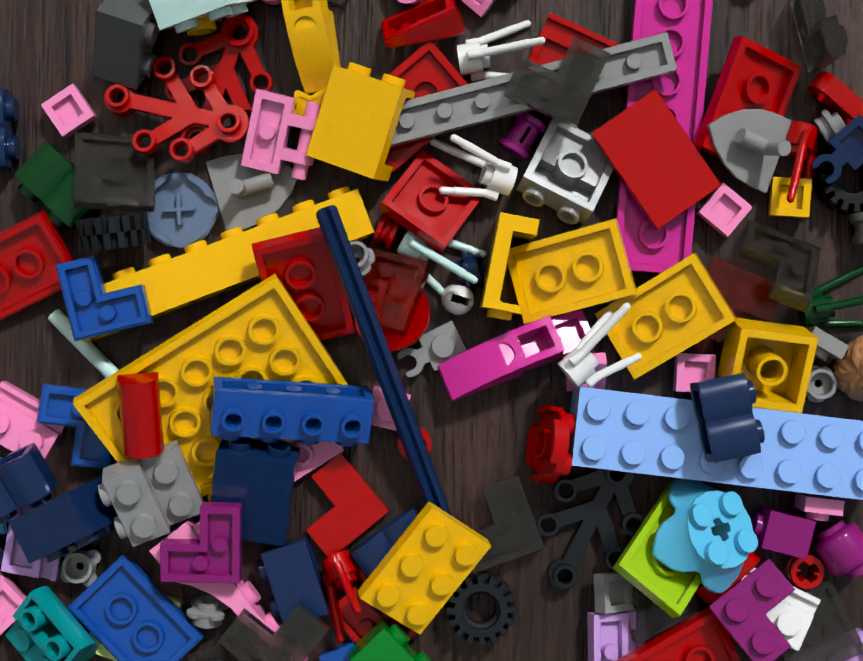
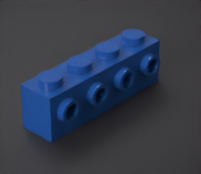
[209,376,374,447]

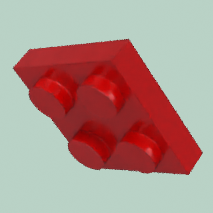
[378,150,483,254]

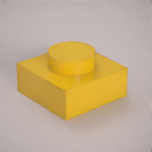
[768,177,812,218]

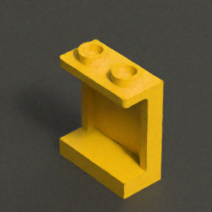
[306,62,416,181]
[479,212,540,321]

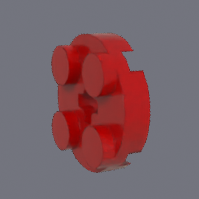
[526,404,575,484]

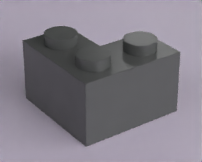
[93,0,160,90]

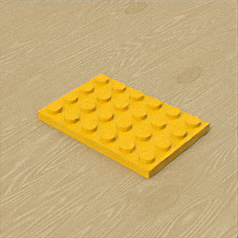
[73,273,349,497]

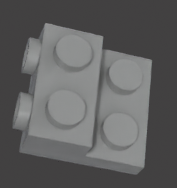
[516,116,613,224]
[98,440,205,547]

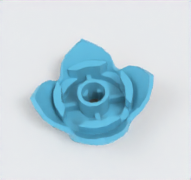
[651,479,758,594]

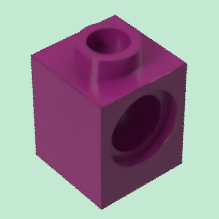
[751,505,816,560]

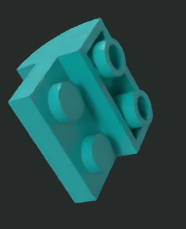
[5,586,98,661]

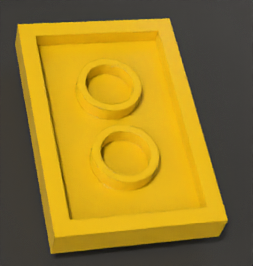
[507,218,637,324]
[595,253,737,380]
[357,501,491,634]

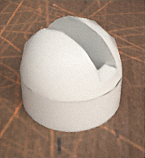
[441,284,474,315]

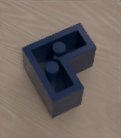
[8,476,118,564]

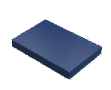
[67,552,205,661]

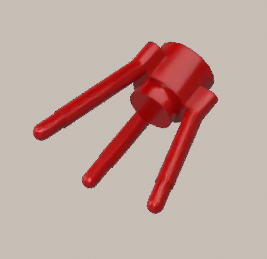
[785,121,819,203]
[321,550,401,643]

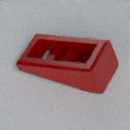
[381,0,466,48]

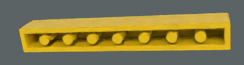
[82,186,375,342]

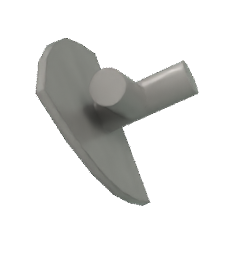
[707,109,792,193]
[206,153,298,231]

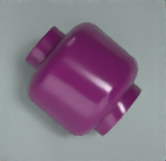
[815,519,863,580]

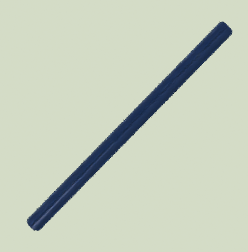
[316,205,452,516]

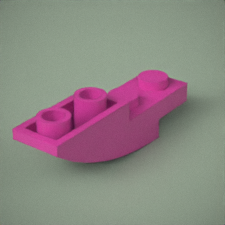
[437,309,591,402]

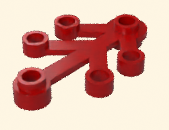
[164,14,274,155]
[104,56,250,164]

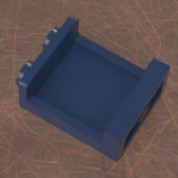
[211,437,300,547]

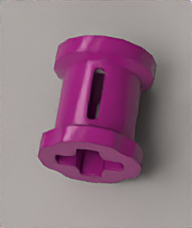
[498,112,547,161]

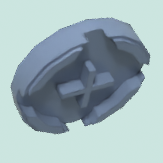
[142,172,219,248]

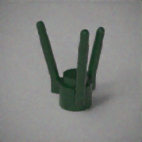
[797,265,863,329]

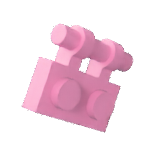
[241,89,321,180]

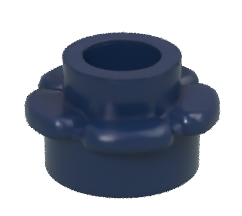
[456,252,485,289]

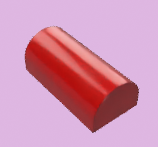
[117,372,164,459]

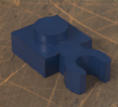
[810,114,863,184]

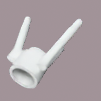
[457,20,545,82]
[430,134,518,201]
[557,303,642,388]

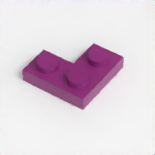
[160,502,242,584]
[708,558,795,661]

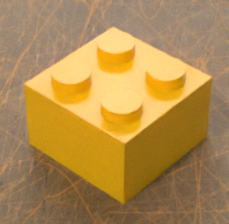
[717,318,819,413]

